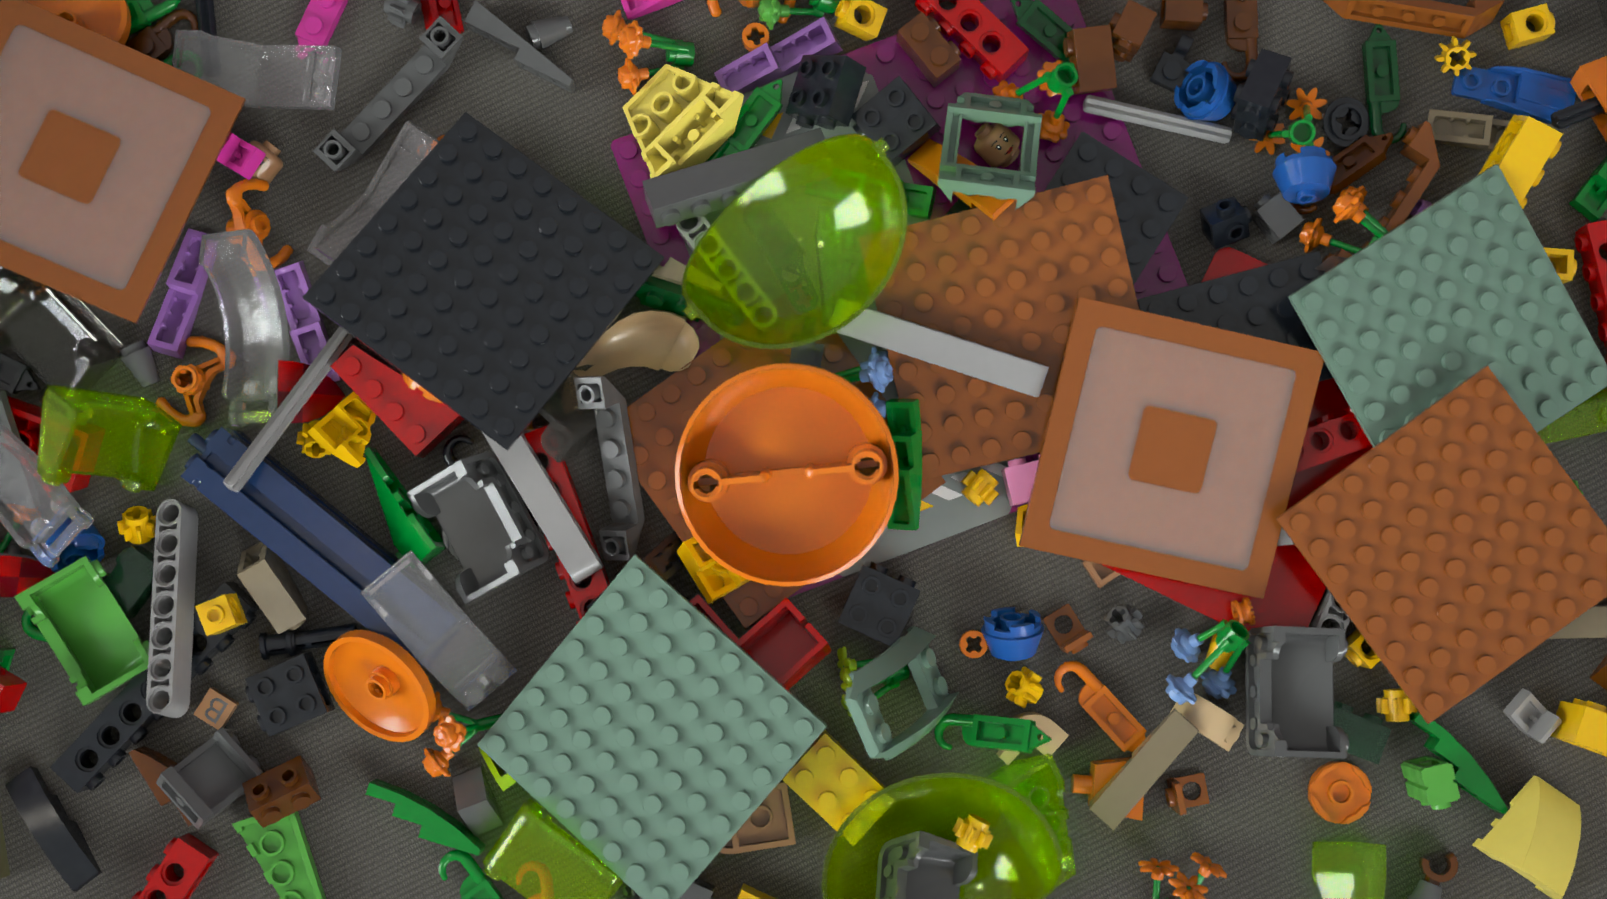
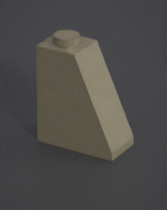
[237,541,308,634]

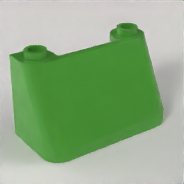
[14,556,149,706]

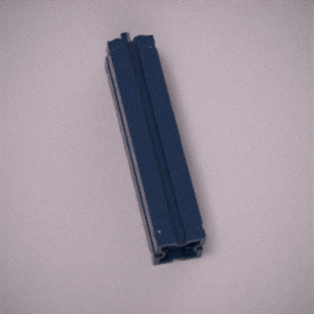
[181,427,468,667]

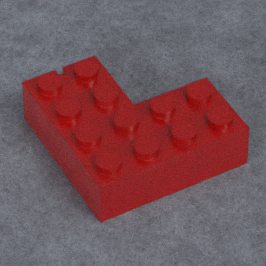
[689,594,832,690]

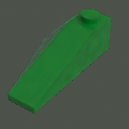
[364,447,446,569]

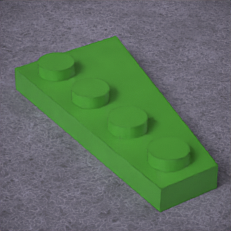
[232,811,326,899]

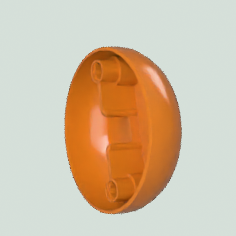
[675,362,899,586]

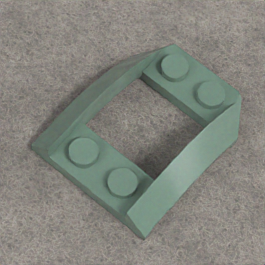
[937,92,1042,210]
[845,626,959,760]

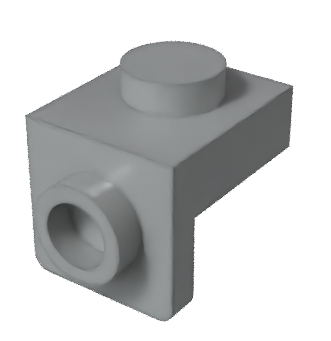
[1502,688,1562,743]

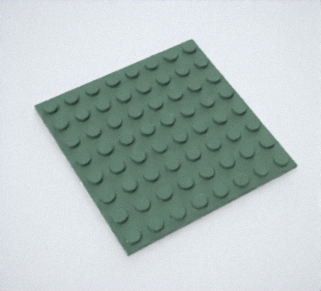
[1288,164,1607,447]
[477,554,828,899]

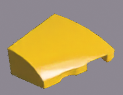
[307,391,376,468]
[676,537,751,604]

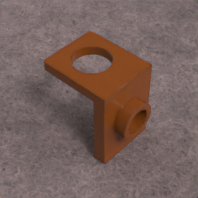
[1042,604,1094,654]
[1165,772,1210,815]

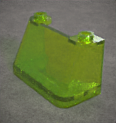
[37,385,182,493]
[483,798,624,899]

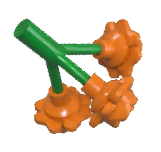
[422,691,502,777]

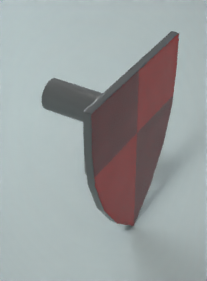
[276,360,345,424]
[0,545,56,597]

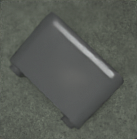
[407,451,549,604]
[1245,626,1349,759]
[876,831,978,899]

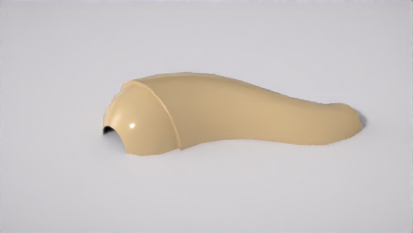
[565,309,700,382]

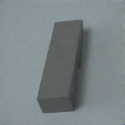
[464,0,576,93]

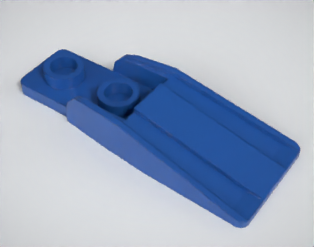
[1451,66,1576,128]

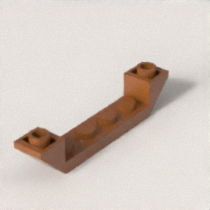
[1323,0,1505,39]
[1322,121,1440,273]

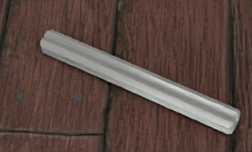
[1083,95,1232,144]

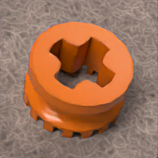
[742,23,769,52]
[1231,597,1255,625]
[959,630,988,659]

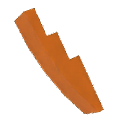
[908,139,1016,220]

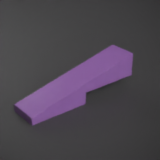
[714,17,843,94]
[147,228,219,360]
[269,261,342,382]

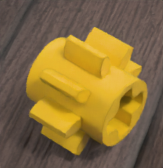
[1434,36,1477,77]
[296,420,331,458]
[961,468,999,507]
[117,506,156,545]
[1004,666,1044,708]
[1376,688,1418,722]
[952,813,994,853]

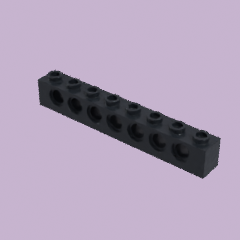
[50,581,260,793]

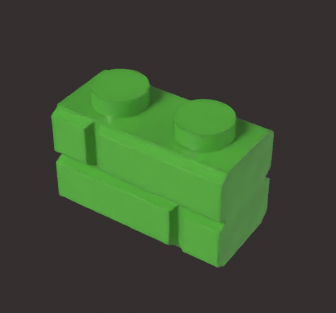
[1400,756,1460,810]

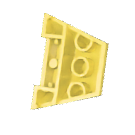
[622,64,744,178]
[1472,776,1581,899]

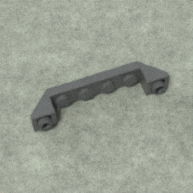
[313,16,464,173]
[574,376,645,561]

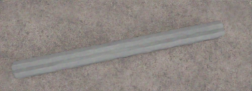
[223,326,354,492]

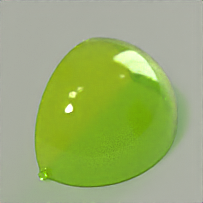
[682,134,907,349]
[821,772,1073,899]

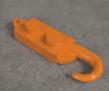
[1054,661,1147,753]

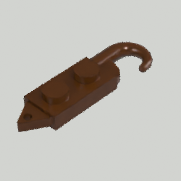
[1221,0,1258,82]
[125,9,199,61]
[1291,132,1394,214]

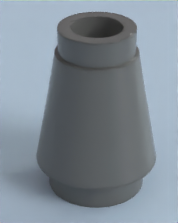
[525,15,573,50]
[120,340,161,388]

